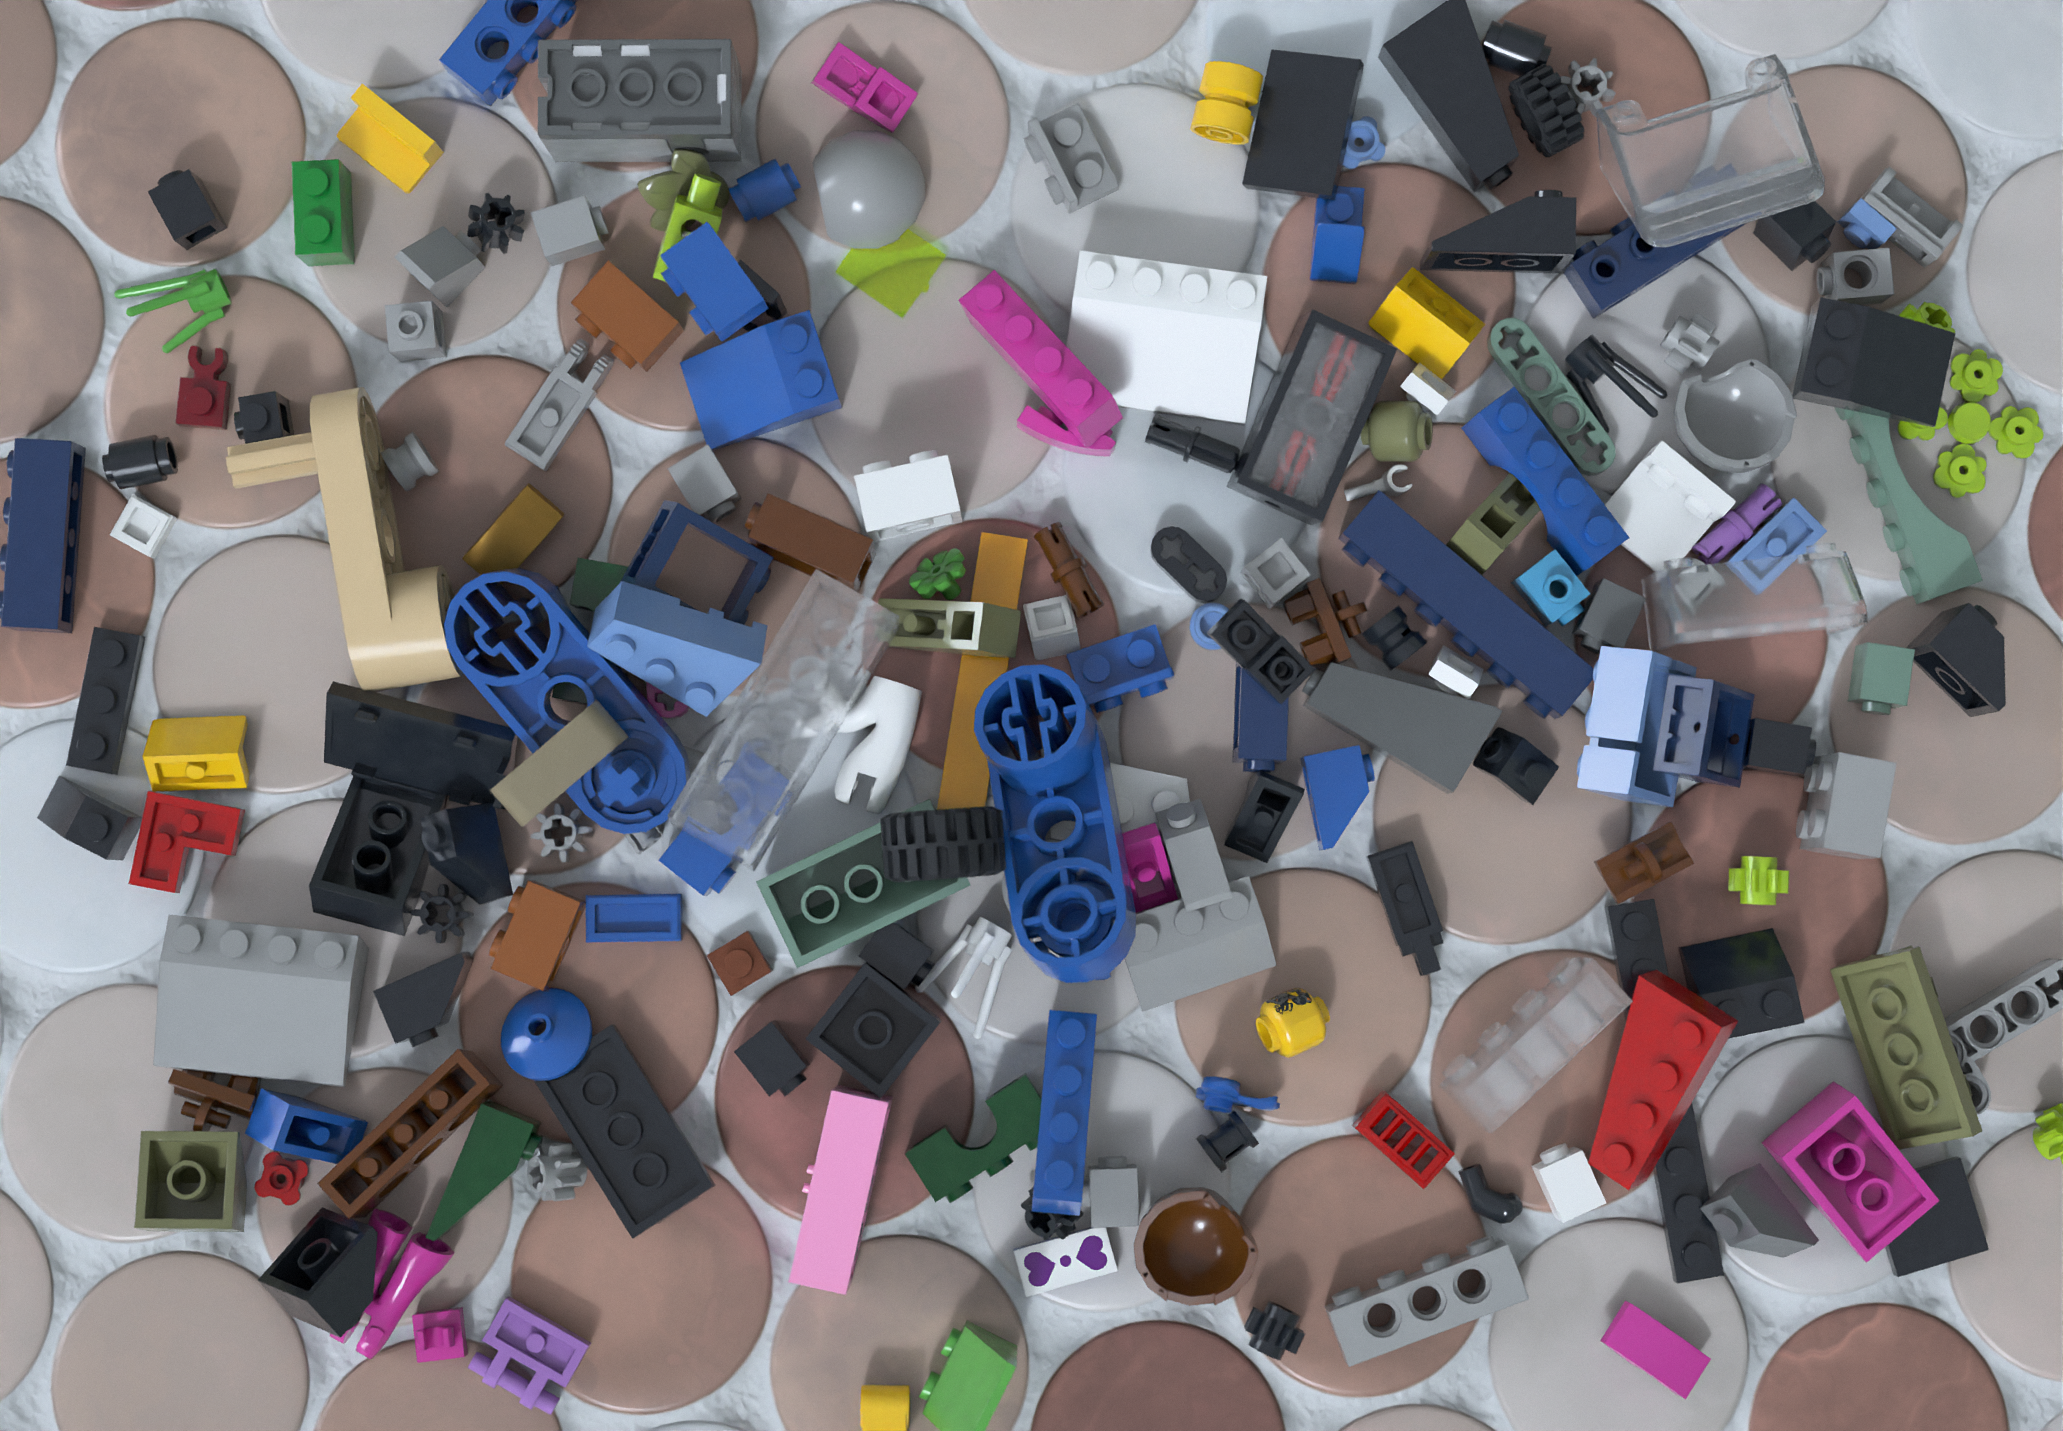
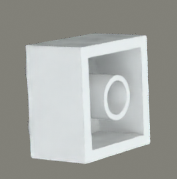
[854,450,963,542]

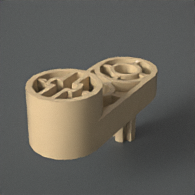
[226,387,464,692]

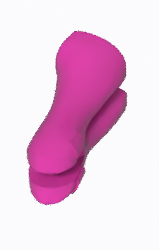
[330,1208,455,1359]

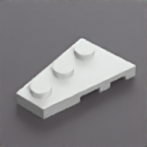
[1041,748,1190,840]

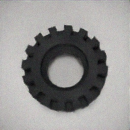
[1508,64,1584,158]

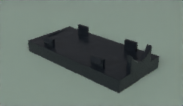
[324,681,517,810]
[534,1024,716,1239]

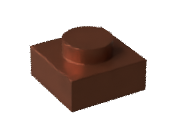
[707,931,773,996]

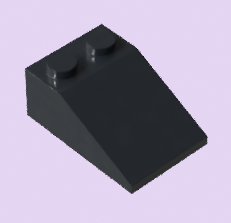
[1420,190,1576,274]
[1792,297,1955,427]
[309,776,448,936]

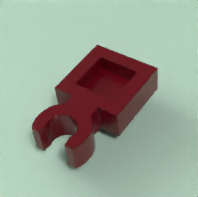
[175,345,231,430]

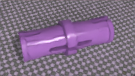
[1692,483,1782,569]

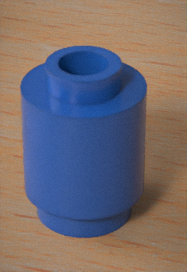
[728,159,801,222]

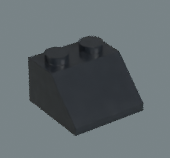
[1906,603,2006,717]
[1678,928,1805,1039]
[258,1207,378,1338]

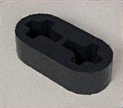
[1150,526,1227,603]

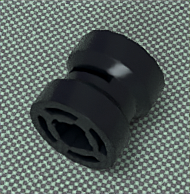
[1362,605,1428,671]

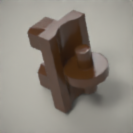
[1283,578,1367,666]
[1594,821,1694,904]
[168,1069,261,1131]

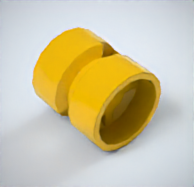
[1190,61,1263,145]

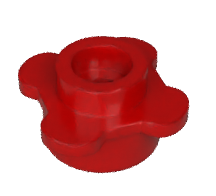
[254,1151,309,1206]

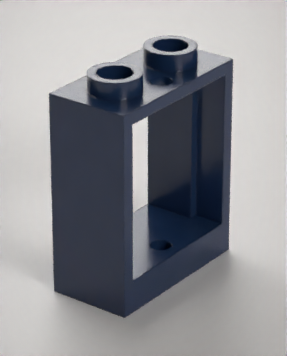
[620,500,774,625]
[1232,663,1289,773]
[1653,675,1755,788]

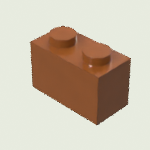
[571,260,684,372]
[489,880,586,991]

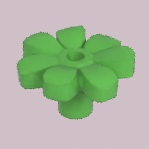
[909,548,966,600]

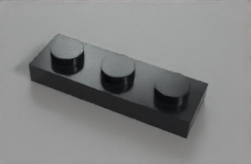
[66,627,145,775]

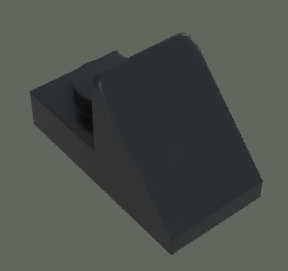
[1224,770,1305,863]

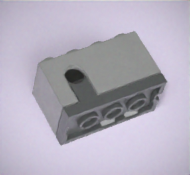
[538,39,742,162]

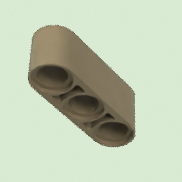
[490,700,629,827]

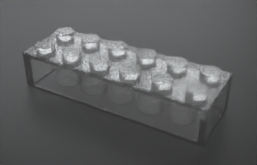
[667,569,899,871]

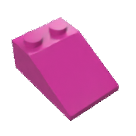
[1761,1081,1940,1263]

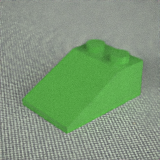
[919,1320,1018,1431]

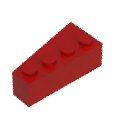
[1588,969,1738,1190]

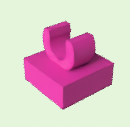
[412,1307,468,1363]

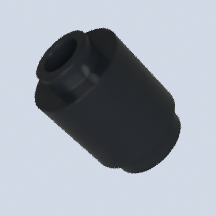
[1482,20,1552,76]
[102,435,178,490]

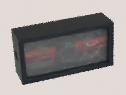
[1226,309,1397,525]

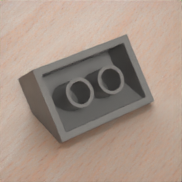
[1113,876,1277,1012]

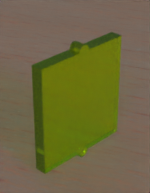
[835,229,946,319]

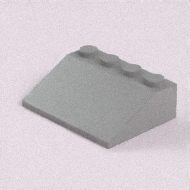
[153,915,369,1087]

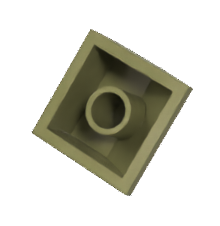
[134,1131,247,1232]

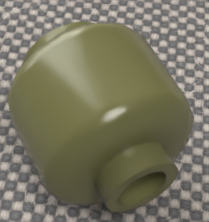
[1361,401,1433,462]

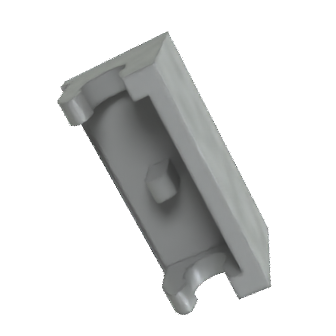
[1861,166,1963,268]

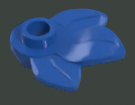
[1196,1076,1280,1113]

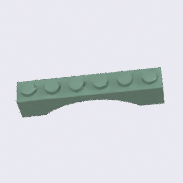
[1835,407,1983,604]

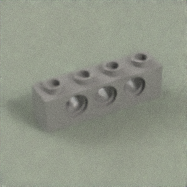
[1324,1236,1529,1367]

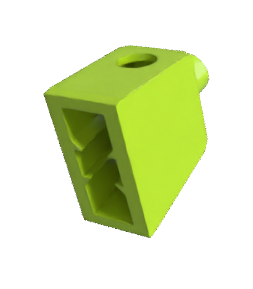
[653,174,722,282]

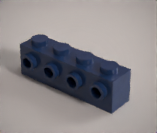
[1563,164,1760,319]

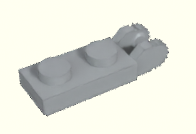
[504,339,614,471]

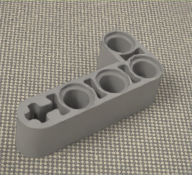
[1944,958,2063,1115]

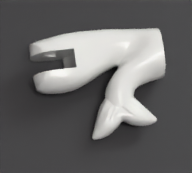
[797,676,922,814]

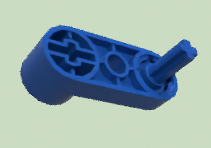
[444,568,691,834]
[974,664,1136,983]

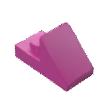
[1122,823,1178,913]

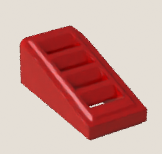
[1352,1090,1455,1189]

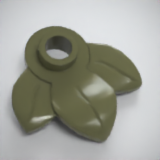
[637,148,730,231]

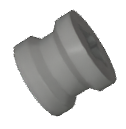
[381,432,439,492]

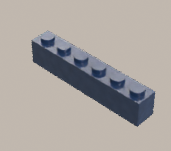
[1338,490,1594,719]

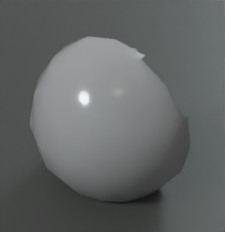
[813,130,925,249]
[1673,359,1797,473]

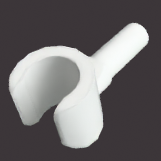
[1344,465,1413,501]

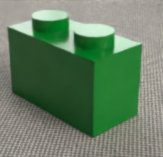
[291,159,355,266]

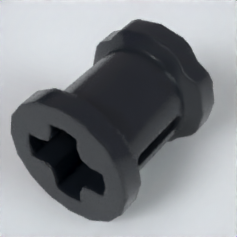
[1196,1110,1259,1173]

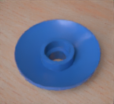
[501,988,593,1081]

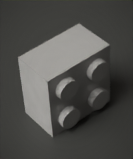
[1796,752,1896,859]

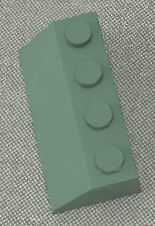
[756,799,971,968]

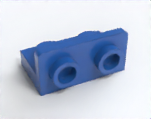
[1066,624,1175,713]

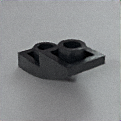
[1207,599,1315,704]

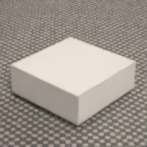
[110,494,178,559]

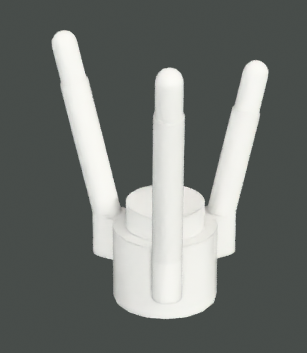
[915,917,1012,1039]

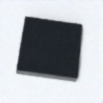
[1885,1157,1989,1277]

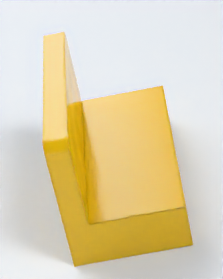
[337,84,444,194]
[1369,266,1486,379]
[142,715,250,792]

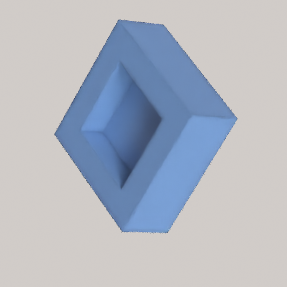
[1837,198,1897,249]

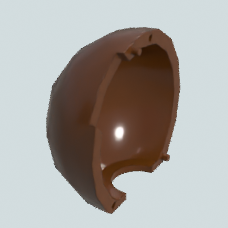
[1133,1187,1258,1306]

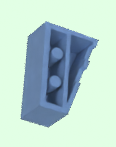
[587,581,768,717]

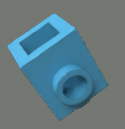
[1511,549,1590,627]

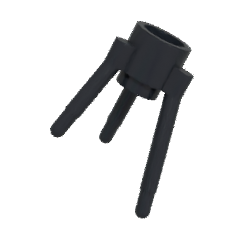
[1565,334,1667,434]

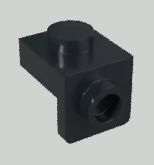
[1473,727,1559,805]

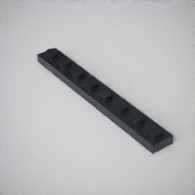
[1604,899,1724,1284]

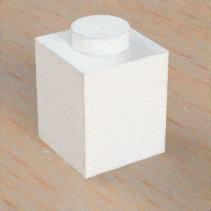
[1532,1143,1606,1223]

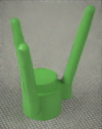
[114,269,232,353]

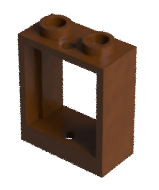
[745,493,876,597]

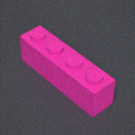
[958,270,1123,448]

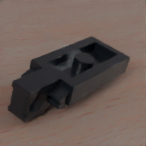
[1366,841,1443,976]

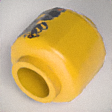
[1255,988,1330,1058]

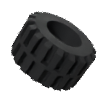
[880,806,1006,882]

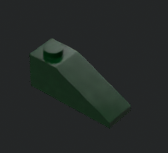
[425,1100,544,1241]

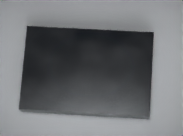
[1242,49,1364,200]

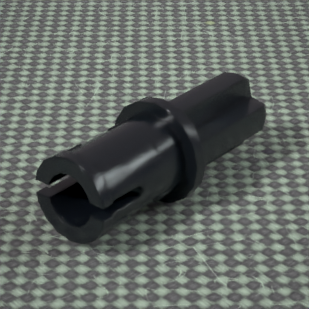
[1145,414,1240,473]

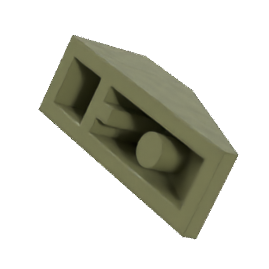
[1446,466,1578,575]
[873,598,1021,658]

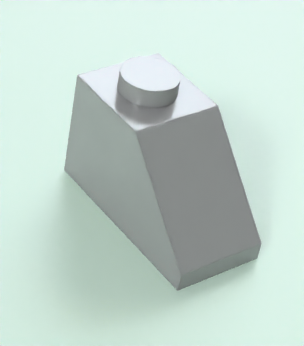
[395,226,485,307]
[1155,799,1233,912]

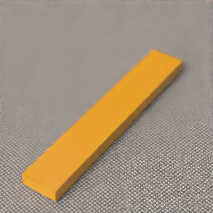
[937,532,1028,810]

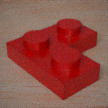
[128,791,245,893]

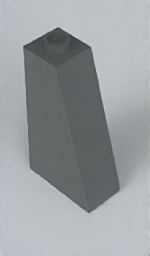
[1302,662,1503,794]

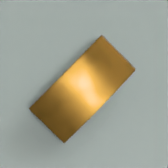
[462,483,565,584]

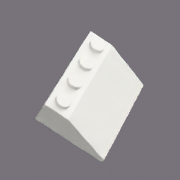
[1067,251,1267,425]

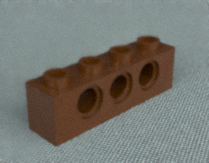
[317,1049,503,1219]

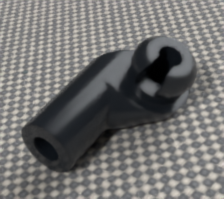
[1458,1164,1523,1223]

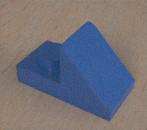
[1310,186,1365,284]

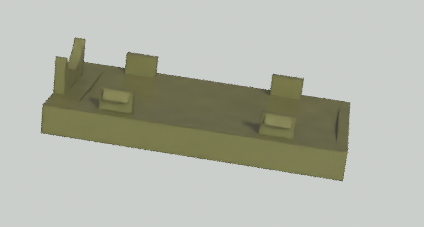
[1830,945,1983,1150]

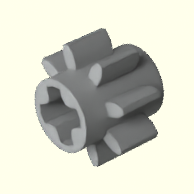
[1560,58,1616,118]
[1660,313,1720,374]
[531,803,593,863]
[527,1142,587,1202]

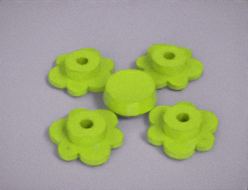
[1897,349,2044,498]

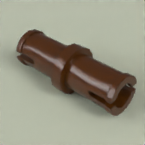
[1034,522,1104,619]

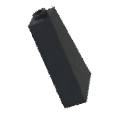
[1378,0,1519,192]

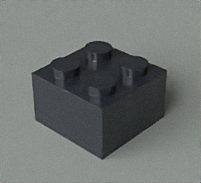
[805,962,942,1098]

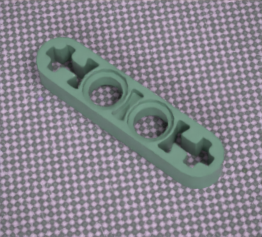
[1487,318,1616,476]

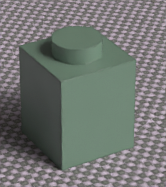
[1848,642,1915,715]

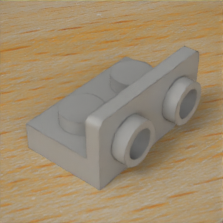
[1024,103,1119,214]

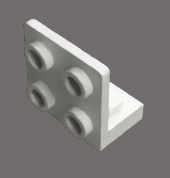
[1605,441,1736,578]

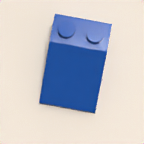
[680,310,842,451]

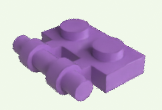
[468,1296,591,1415]

